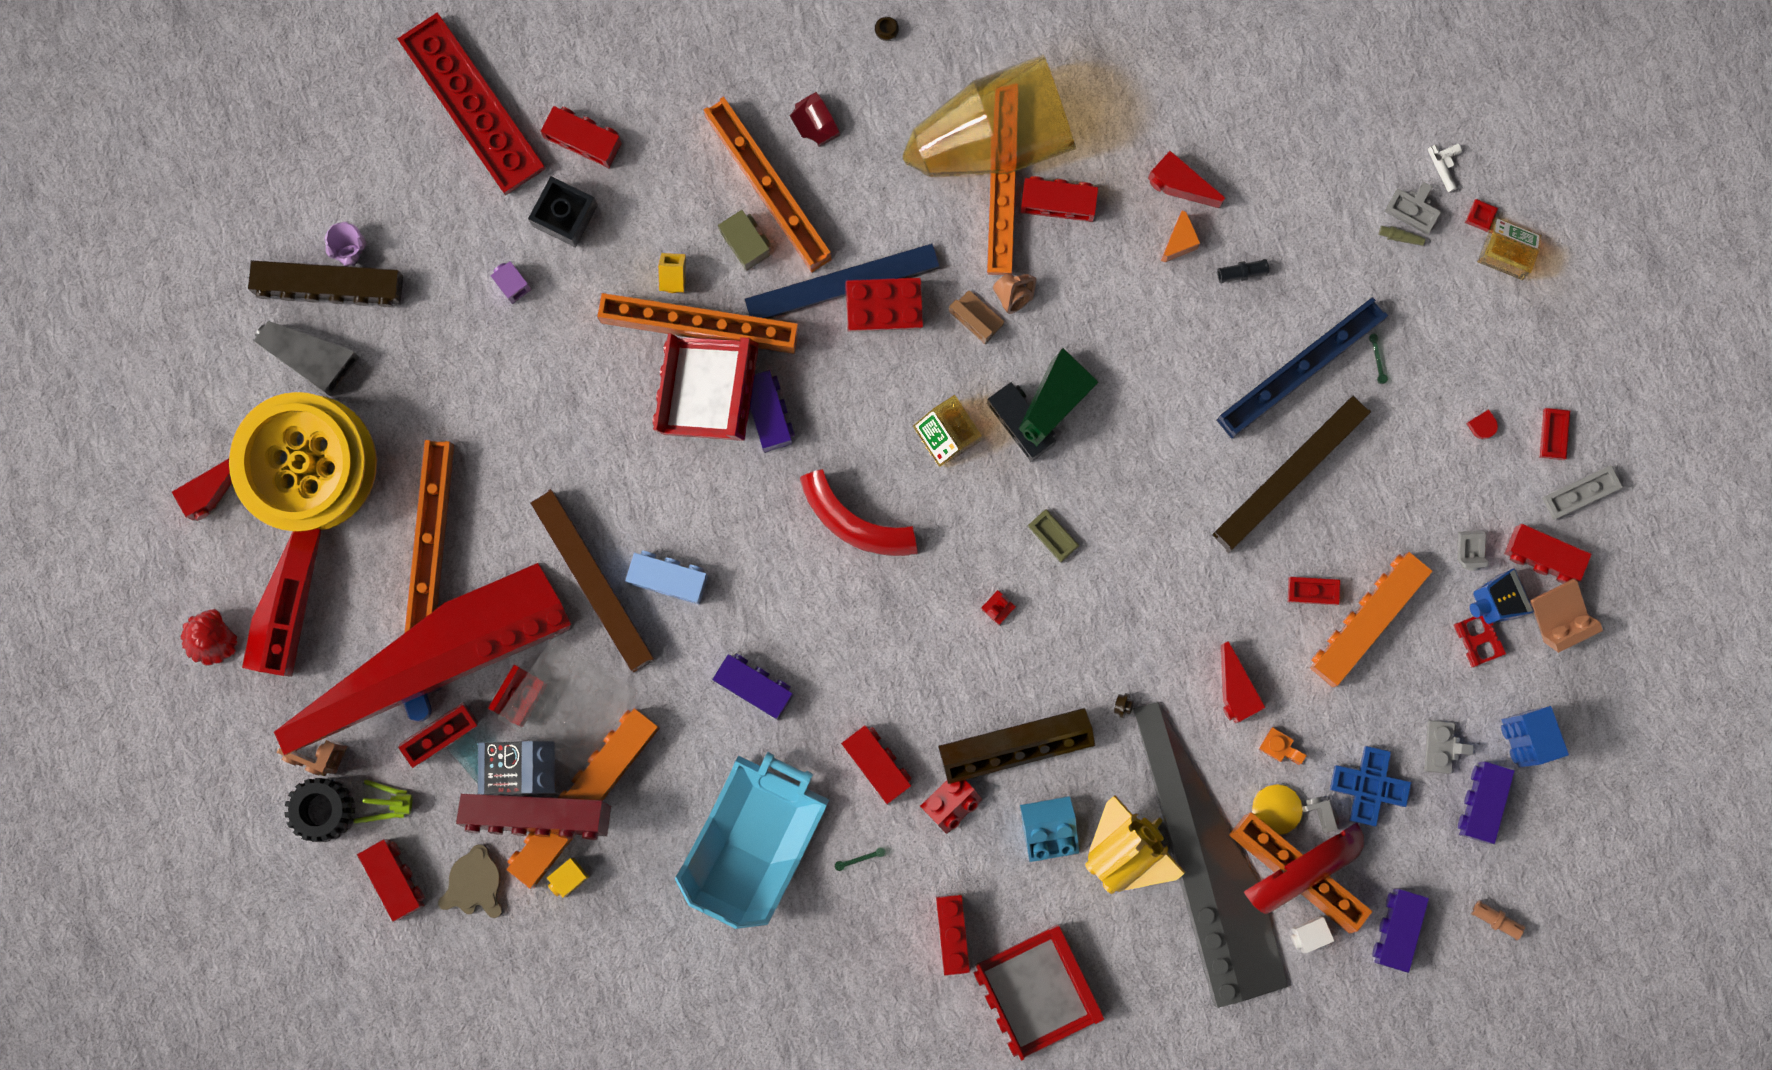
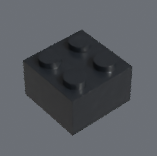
[528,176,598,248]

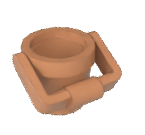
[993,273,1036,314]

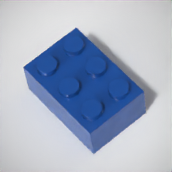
[1501,706,1569,767]

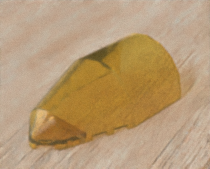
[902,54,1076,177]

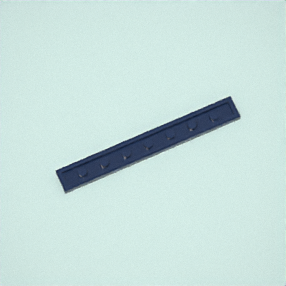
[744,243,940,319]

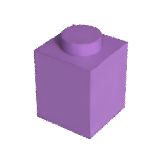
[490,261,532,304]

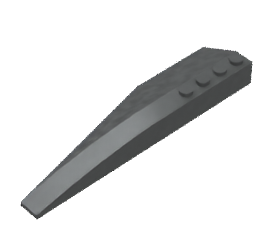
[1133,702,1288,1008]

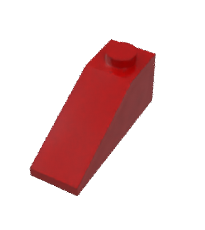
[1148,151,1225,208]
[172,459,232,521]
[1220,641,1265,723]

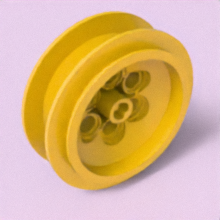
[229,392,377,531]

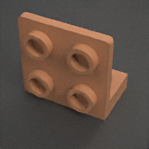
[1531,579,1603,653]
[276,740,348,776]

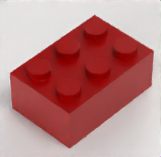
[845,278,923,332]

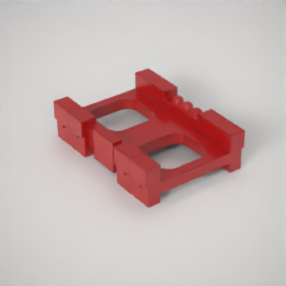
[1453,616,1506,668]

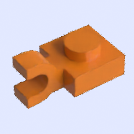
[1259,727,1307,765]

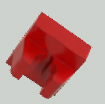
[981,590,1016,626]

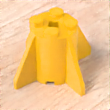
[1085,795,1185,894]

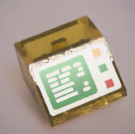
[1477,217,1541,280]
[913,395,982,468]

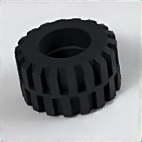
[284,778,355,842]

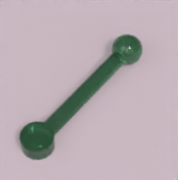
[1369,334,1388,384]
[834,847,886,871]

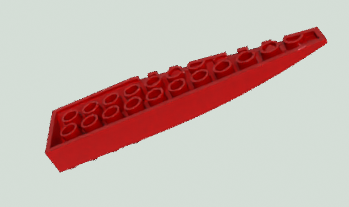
[274,563,571,756]

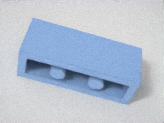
[625,550,708,605]

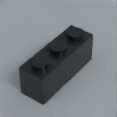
[986,382,1056,462]

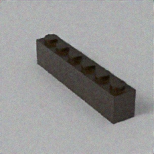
[248,260,403,308]
[938,708,1095,784]

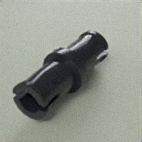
[1217,259,1269,283]

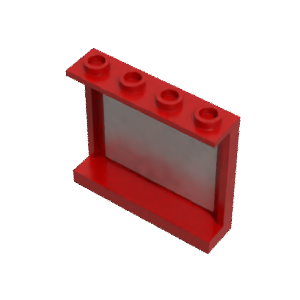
[652,333,759,441]
[973,925,1105,1061]

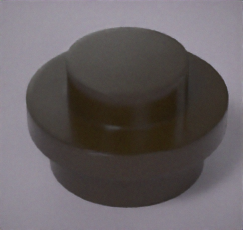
[875,17,899,41]
[1114,693,1134,718]

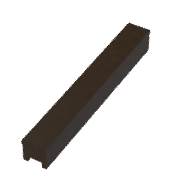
[1212,395,1372,553]

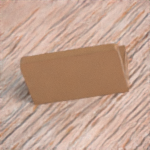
[949,291,1004,344]

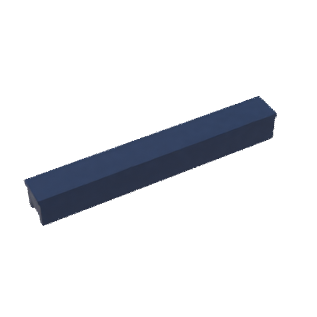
[1216,297,1388,439]

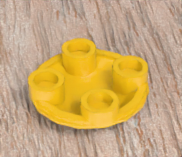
[1252,784,1303,835]

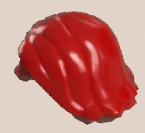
[181,609,238,666]

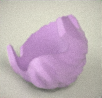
[325,221,366,267]

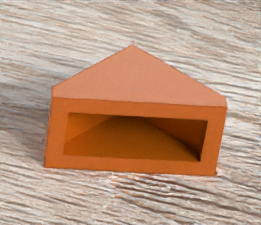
[1161,210,1200,262]

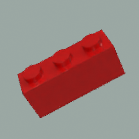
[540,106,622,168]
[1020,176,1098,222]
[1504,524,1592,584]
[398,702,478,768]
[841,725,912,805]
[357,839,425,922]
[936,894,970,976]

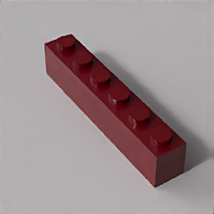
[456,794,612,840]

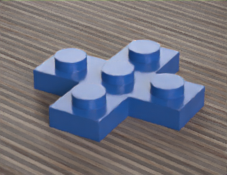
[1330,746,1411,827]

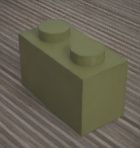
[718,210,771,271]

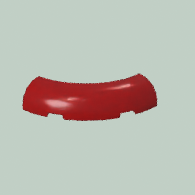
[800,469,918,556]
[1244,823,1364,914]

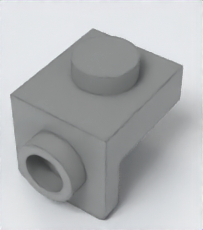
[1457,531,1488,571]
[1302,797,1339,833]

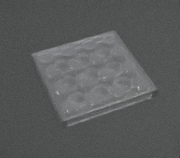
[497,634,638,772]

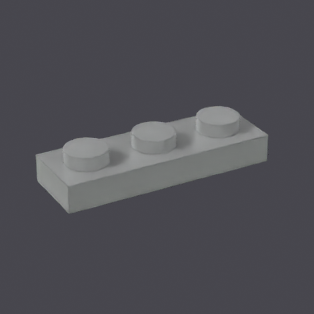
[1542,465,1623,520]

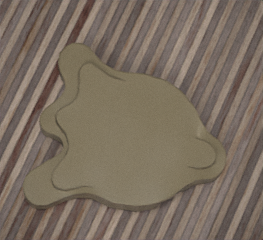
[438,844,502,918]

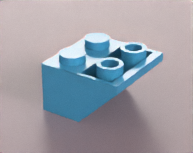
[1020,796,1079,862]

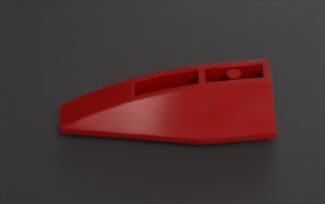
[242,528,321,677]

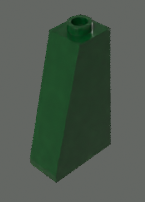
[1019,348,1099,446]

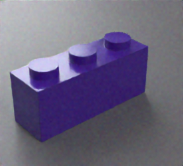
[750,370,795,453]
[712,653,793,720]
[1458,762,1515,844]
[1372,889,1429,973]

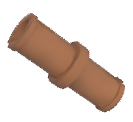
[1471,900,1525,941]

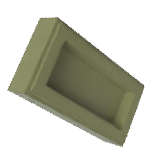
[1027,509,1080,563]

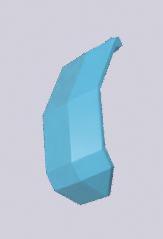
[675,752,829,929]

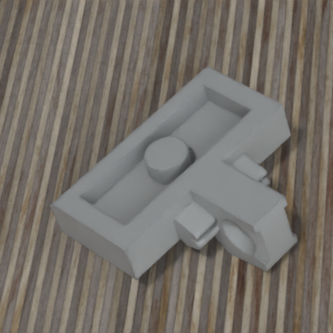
[1384,182,1441,235]
[1424,721,1474,774]

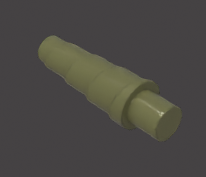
[1378,225,1425,246]

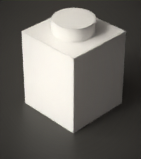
[1291,916,1334,953]

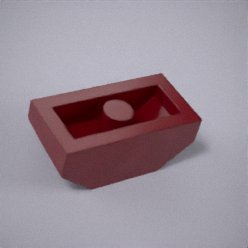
[789,92,840,147]

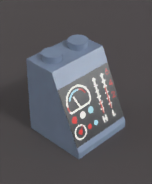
[478,741,555,794]

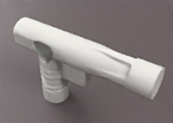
[1427,144,1462,193]

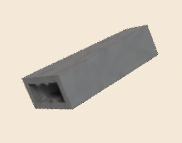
[253,321,360,396]

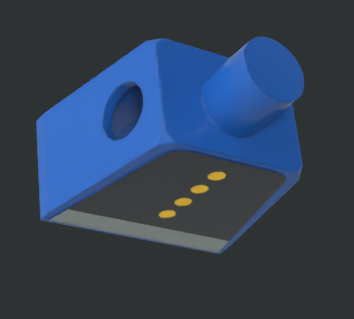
[1470,568,1534,624]

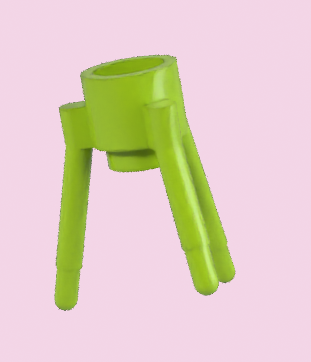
[353,780,413,823]

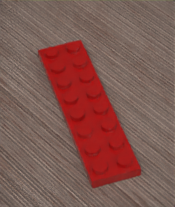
[397,12,545,196]

